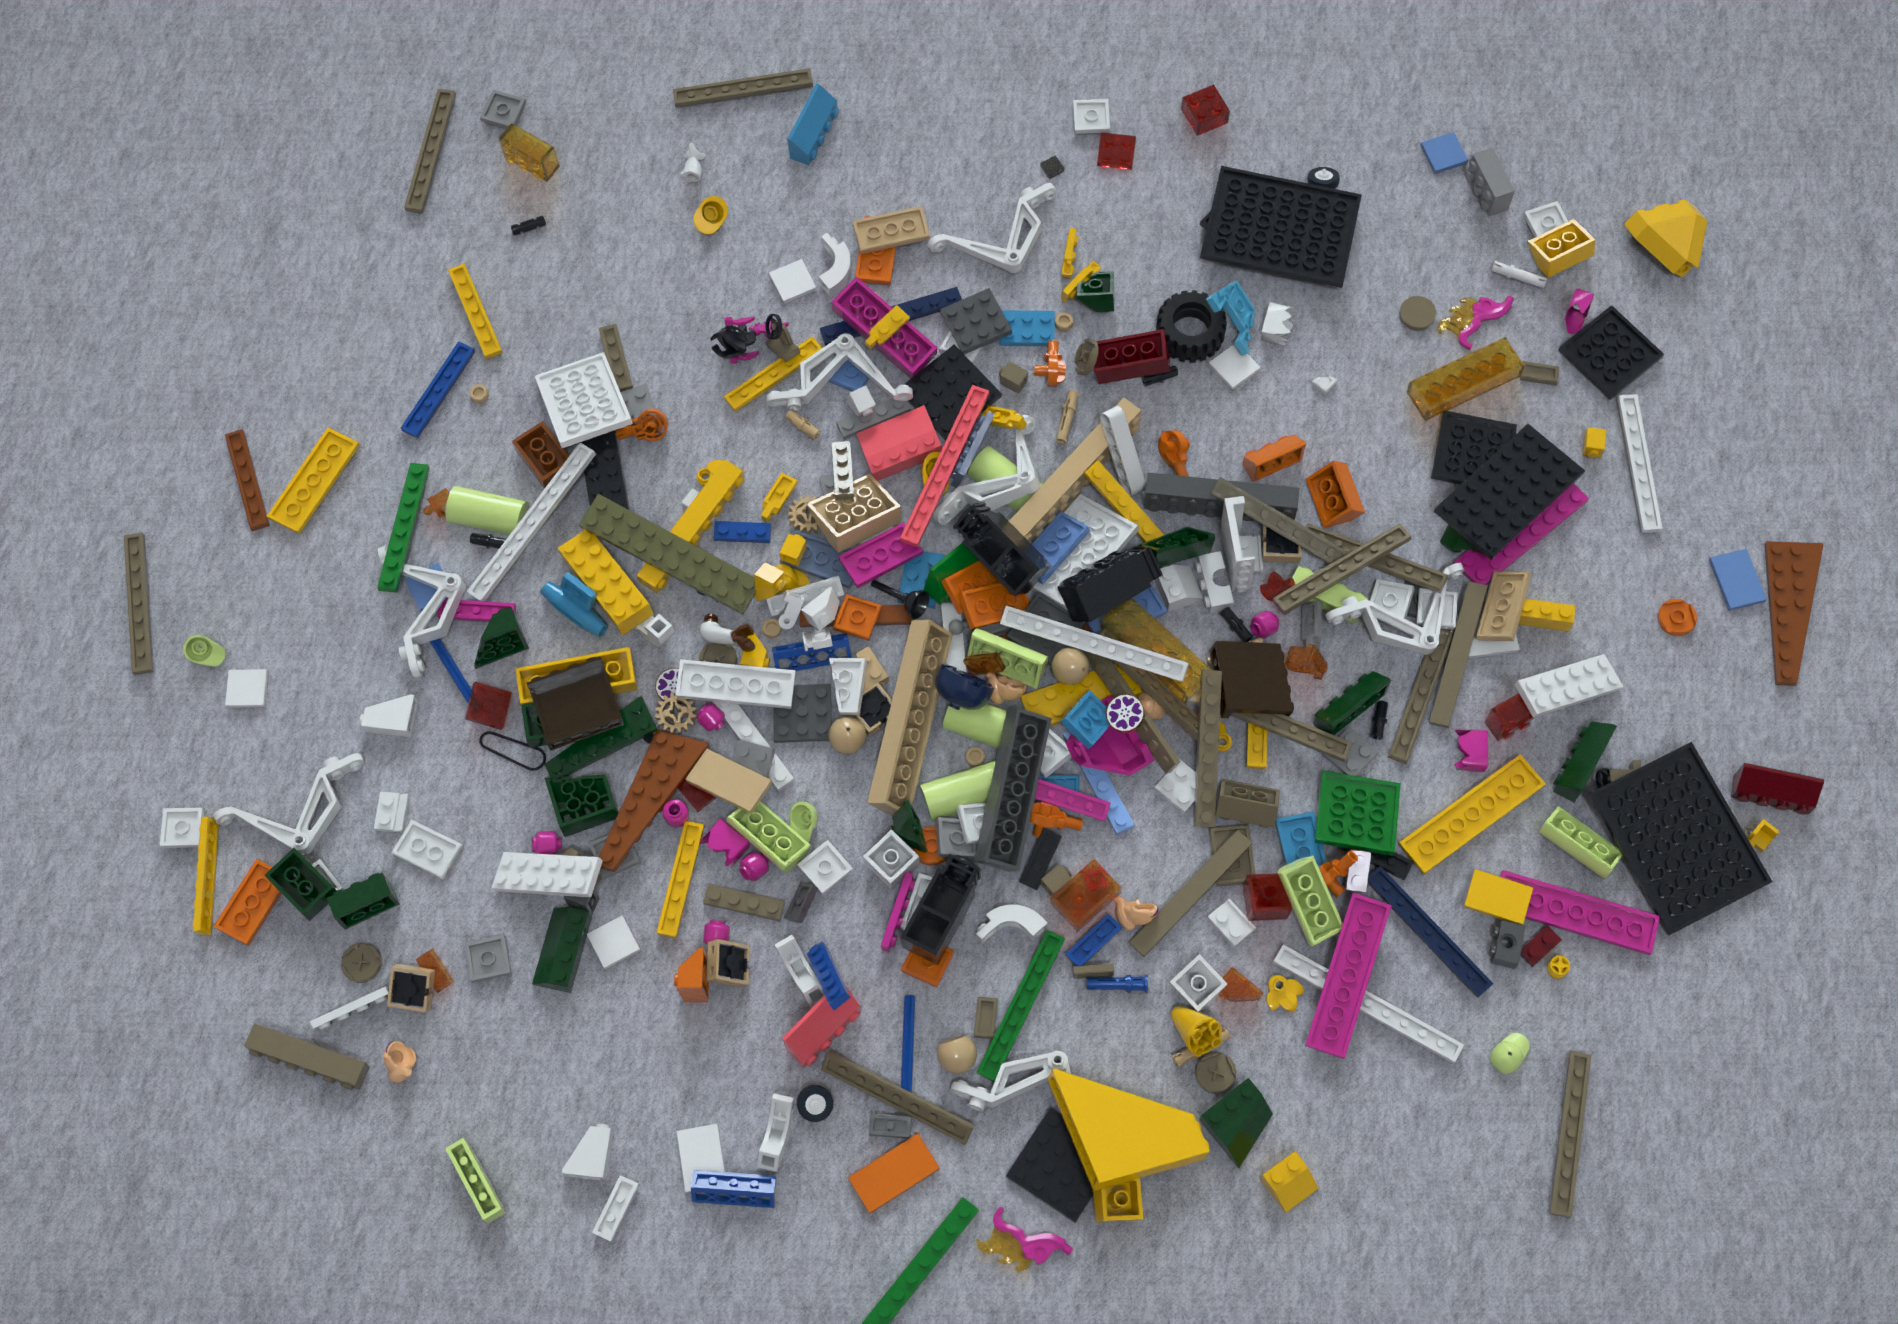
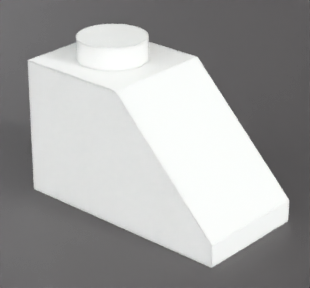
[846,385,876,417]
[801,587,840,631]

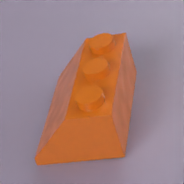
[1242,434,1306,482]
[1306,461,1365,528]
[674,948,709,1002]

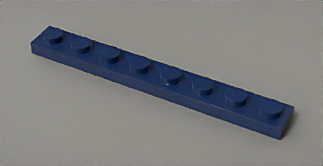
[820,287,962,346]
[1367,866,1494,998]

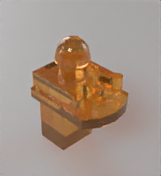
[423,488,450,518]

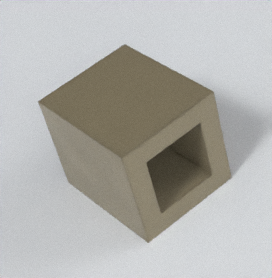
[999,362,1028,394]
[1041,864,1072,899]

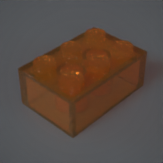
[1050,859,1121,932]

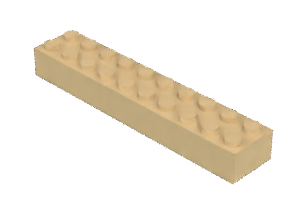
[1009,397,1141,544]
[867,619,953,816]

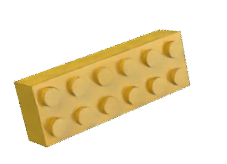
[558,530,654,636]
[515,647,638,705]

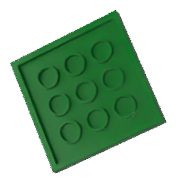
[1314,771,1401,856]

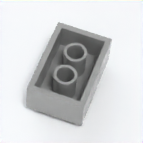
[1466,147,1515,217]

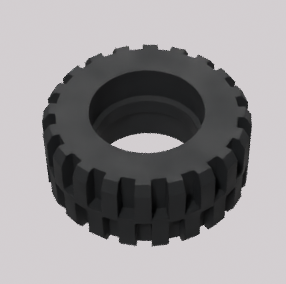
[1156,290,1227,363]

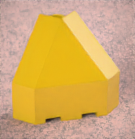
[1624,199,1708,278]

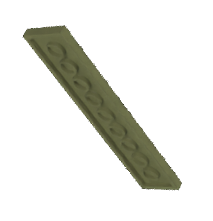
[579,494,756,615]

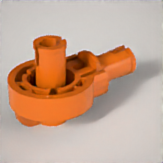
[1034,340,1066,387]
[616,408,669,441]
[1158,430,1190,476]
[1030,802,1083,837]
[1319,851,1358,898]

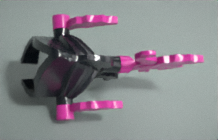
[710,316,789,363]

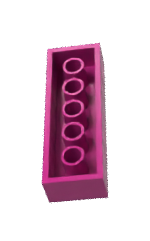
[831,277,938,378]

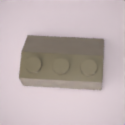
[1216,779,1280,828]

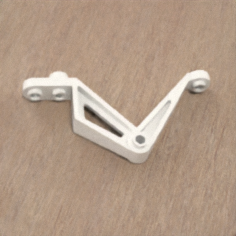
[927,183,1056,273]
[766,333,913,411]
[933,415,1040,525]
[378,546,466,678]
[1325,563,1464,655]
[213,753,364,855]
[950,1051,1071,1112]

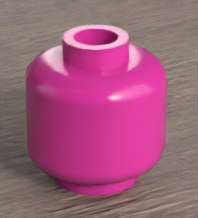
[1250,611,1279,639]
[696,703,725,732]
[662,799,689,828]
[532,831,561,855]
[739,852,769,881]
[703,920,730,944]

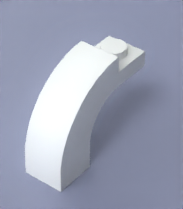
[819,233,851,298]
[635,614,675,647]
[976,905,1048,944]
[775,935,825,1008]
[757,1093,794,1172]

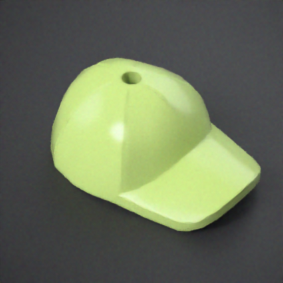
[183,635,226,667]
[790,802,818,843]
[1490,1033,1530,1074]

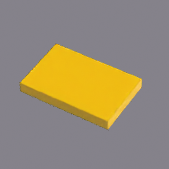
[1463,869,1533,925]

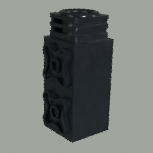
[953,502,1052,596]
[1057,546,1163,622]
[900,854,981,965]

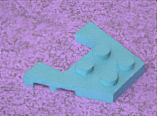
[1206,281,1255,356]

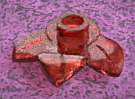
[1260,571,1295,605]

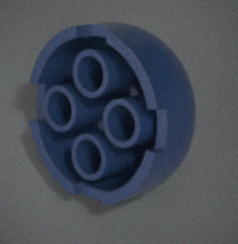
[935,664,995,710]

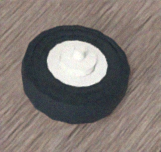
[1307,167,1340,189]
[797,1085,834,1122]

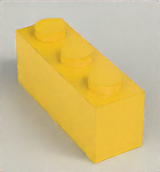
[1518,599,1575,632]

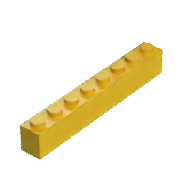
[636,459,745,593]

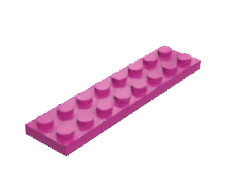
[1454,484,1589,585]
[1500,870,1660,955]
[1305,893,1392,1059]

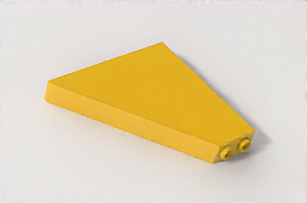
[1047,1069,1210,1191]

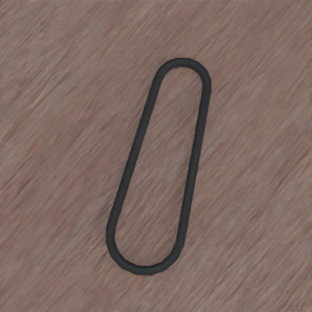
[479,731,546,771]

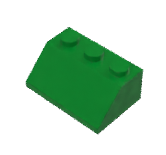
[924,543,979,605]

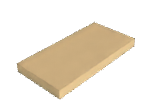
[852,206,930,254]
[1476,572,1532,641]
[686,749,772,814]

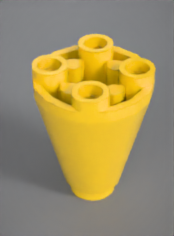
[1171,1006,1222,1057]

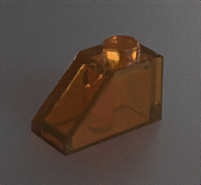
[1218,967,1263,1002]

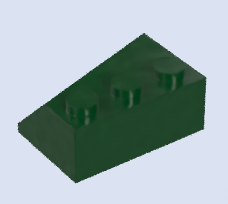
[1139,527,1216,569]
[474,607,529,669]
[545,775,619,837]
[1199,1078,1273,1169]

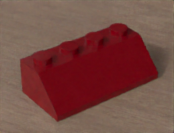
[1094,329,1171,384]
[1731,763,1824,815]

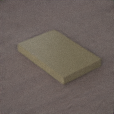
[1209,825,1256,887]

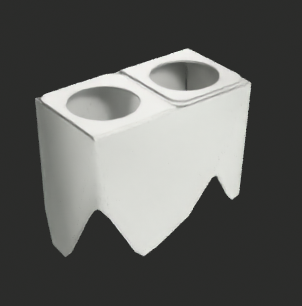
[1261,302,1297,345]

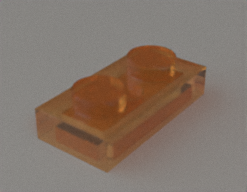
[963,653,1006,675]
[416,948,455,993]

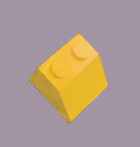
[1260,1151,1319,1213]

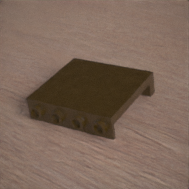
[1209,641,1294,718]
[526,657,624,751]

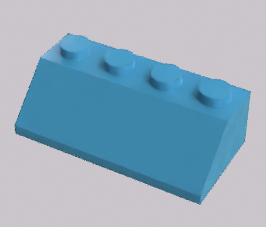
[787,83,839,165]

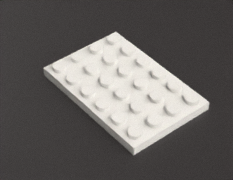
[535,352,633,448]
[1031,494,1139,610]

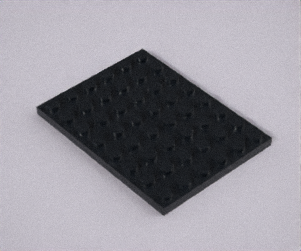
[1200,166,1362,288]
[1588,742,1773,936]

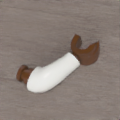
[700,614,755,652]

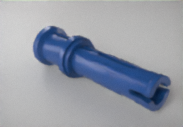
[1087,975,1148,993]

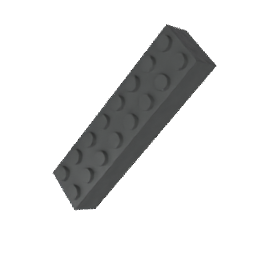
[1144,472,1299,521]
[974,707,1052,872]

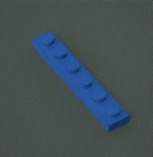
[401,341,475,439]
[807,941,851,1010]

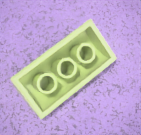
[968,446,1043,512]
[446,486,529,535]
[966,628,1049,689]
[943,703,1007,749]
[919,761,995,822]
[727,801,811,873]
[1538,806,1623,880]
[1277,856,1343,946]

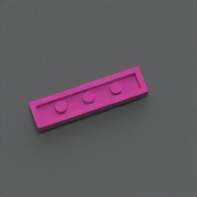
[437,599,516,622]
[1035,779,1111,822]
[881,872,916,953]

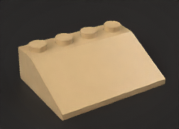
[807,474,901,553]

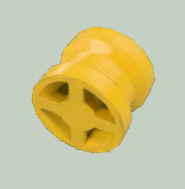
[1547,955,1570,979]

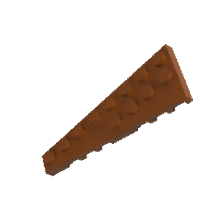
[1764,541,1823,686]
[599,730,710,872]

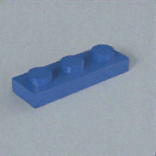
[713,521,771,543]
[1065,914,1122,966]

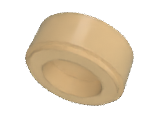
[1055,313,1073,332]
[469,384,489,404]
[762,619,782,639]
[965,747,985,767]

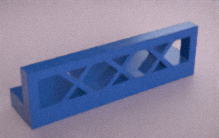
[772,634,852,671]
[691,1170,776,1208]

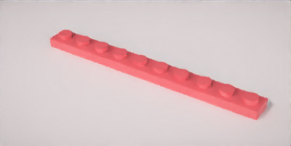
[900,385,990,548]

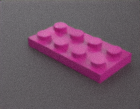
[838,522,923,589]

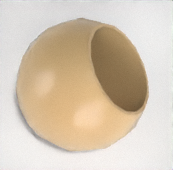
[1051,647,1090,685]
[828,716,867,754]
[937,1035,977,1074]

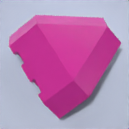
[1065,695,1154,776]

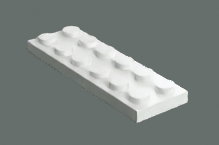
[1514,654,1624,718]
[675,659,796,709]
[492,852,603,897]

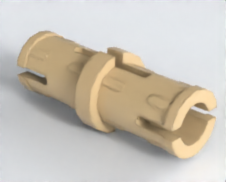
[785,409,821,440]

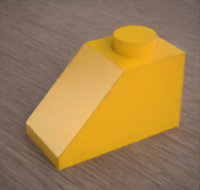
[754,563,785,601]
[740,633,770,668]

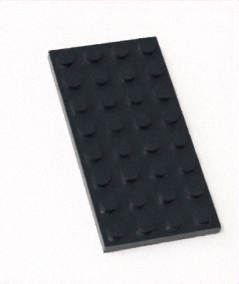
[1433,424,1585,560]

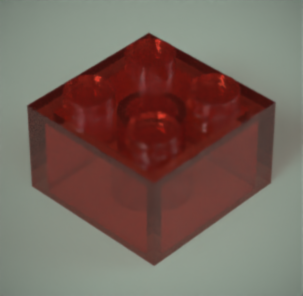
[1181,84,1230,136]
[1484,693,1535,741]
[1243,873,1292,921]

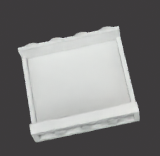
[1220,496,1255,593]

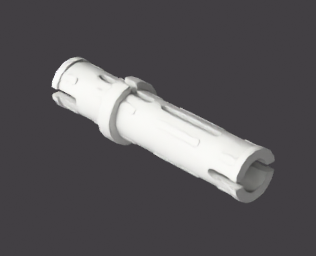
[1491,261,1547,289]

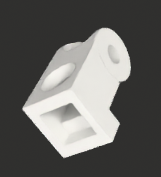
[778,590,804,629]

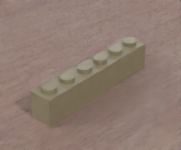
[244,1024,369,1090]

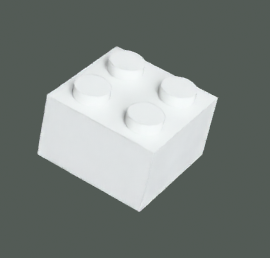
[863,830,920,890]

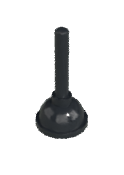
[871,580,929,619]

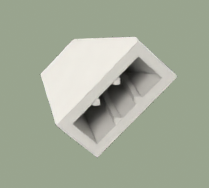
[360,694,418,737]
[562,1124,614,1181]

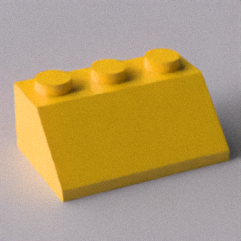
[1528,219,1595,278]

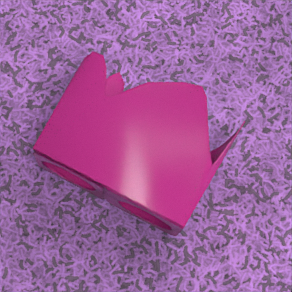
[1563,289,1594,334]
[1454,730,1488,772]
[700,819,750,868]

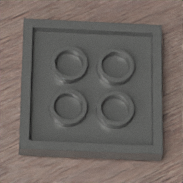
[940,288,1012,354]
[1006,592,1086,667]
[773,684,832,743]

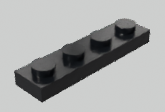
[1336,846,1414,881]

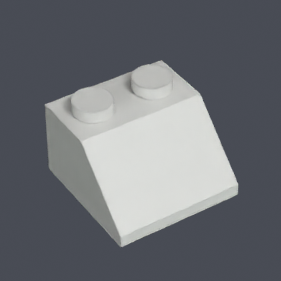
[1155,564,1204,612]
[1170,954,1227,1012]

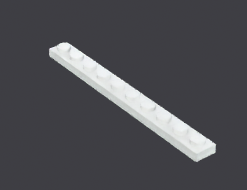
[467,443,596,601]
[1000,606,1189,682]
[1273,944,1464,1064]

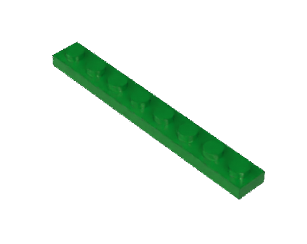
[377,463,430,593]
[977,930,1065,1082]
[862,1197,979,1324]

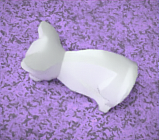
[680,143,706,183]

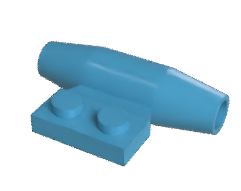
[541,572,608,637]

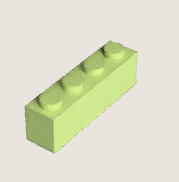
[1287,566,1368,624]
[445,1138,506,1224]

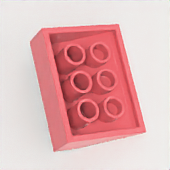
[856,405,942,481]
[782,987,861,1068]

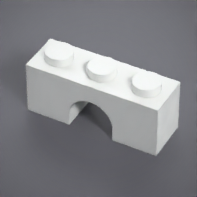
[1195,551,1234,614]

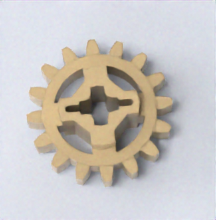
[788,494,819,534]
[655,692,697,735]

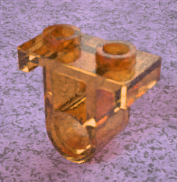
[1284,644,1328,680]

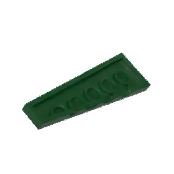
[544,696,658,779]

